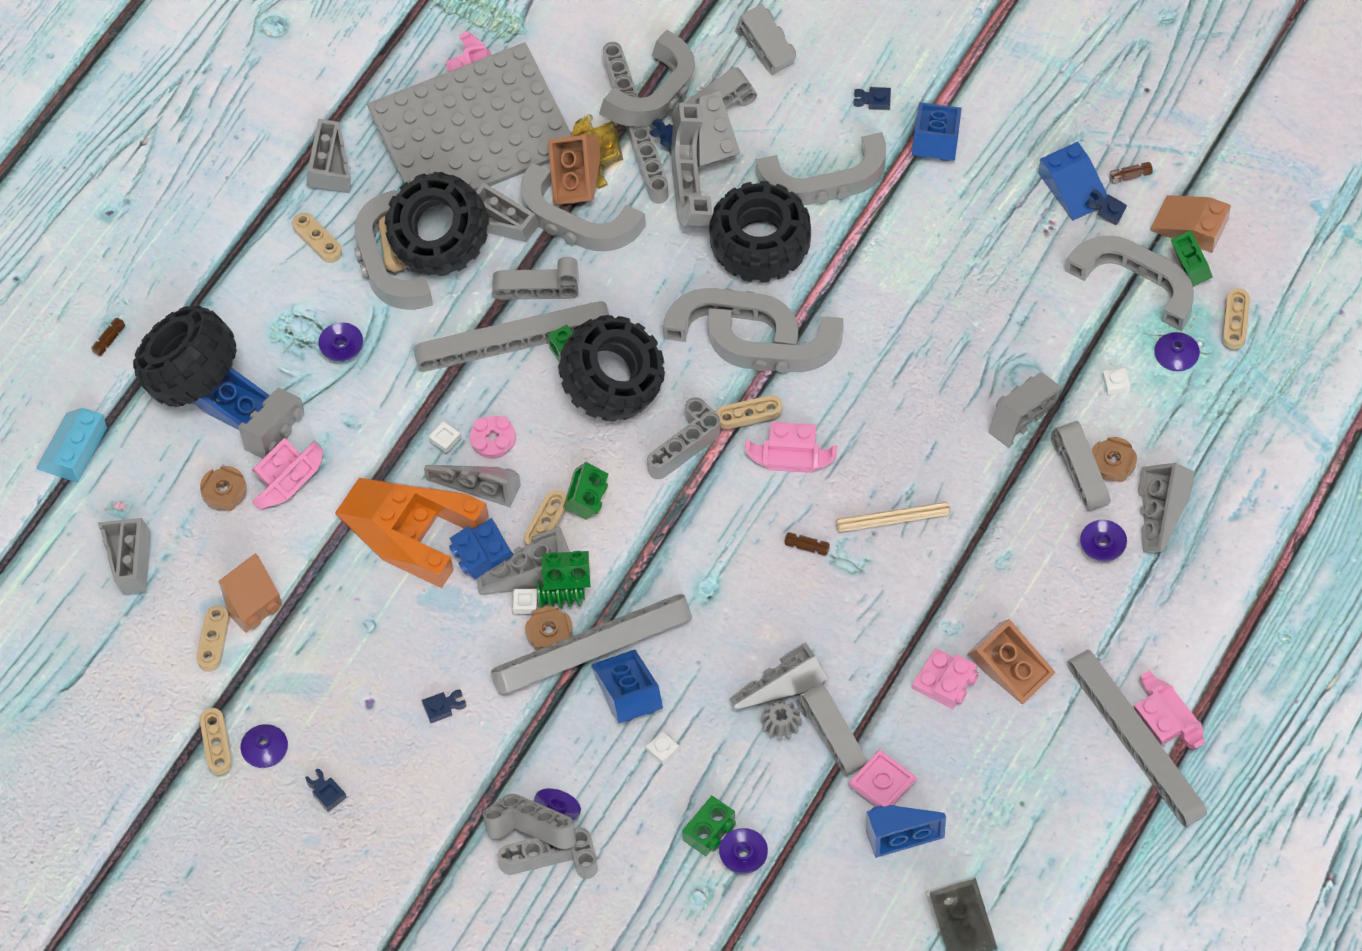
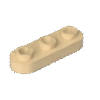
[292,213,342,263]
[379,216,405,273]
[1223,288,1250,350]
[716,395,782,429]
[524,490,566,546]
[197,606,230,672]
[200,708,232,775]

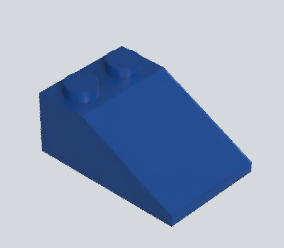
[912,102,962,161]
[1039,141,1108,221]
[193,367,270,430]
[591,649,663,723]
[866,805,946,858]

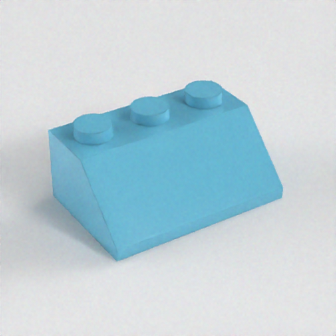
[36,407,107,483]

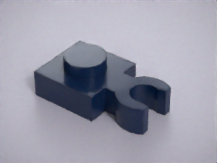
[854,87,891,110]
[649,119,673,151]
[1085,189,1127,225]
[422,689,467,724]
[305,768,347,812]

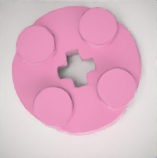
[470,416,516,459]

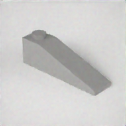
[1138,463,1195,553]
[424,465,521,507]
[477,526,570,594]
[729,642,829,709]

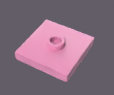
[849,749,917,807]

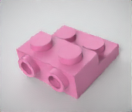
[912,648,979,710]

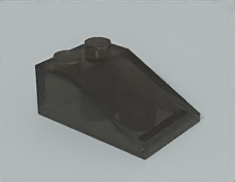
[925,877,998,951]

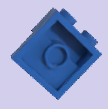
[449,517,514,580]

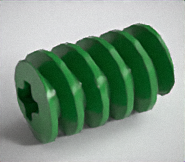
[537,579,585,608]

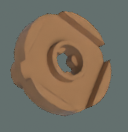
[1092,437,1137,482]
[200,466,247,511]
[525,606,573,650]

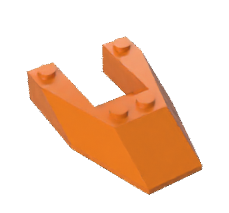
[335,478,489,588]

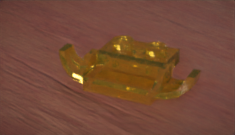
[570,114,623,189]

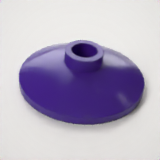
[318,322,363,361]
[1154,332,1200,371]
[1080,520,1127,561]
[240,724,288,768]
[534,788,581,820]
[719,828,768,874]

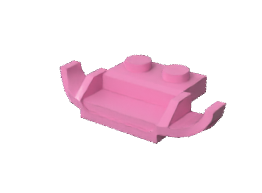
[446,31,491,72]
[745,422,837,473]
[252,438,323,510]
[1134,670,1206,750]

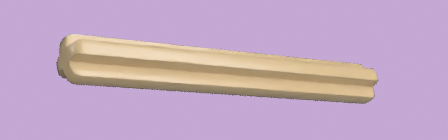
[836,502,950,532]

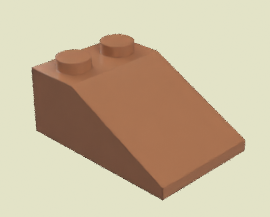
[548,135,600,205]
[1150,195,1231,253]
[219,553,282,633]
[967,619,1056,704]

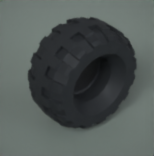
[384,172,489,276]
[709,181,811,283]
[133,305,237,407]
[558,315,665,422]

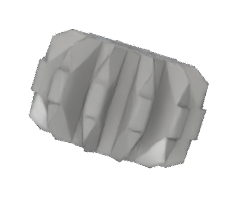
[761,699,802,741]

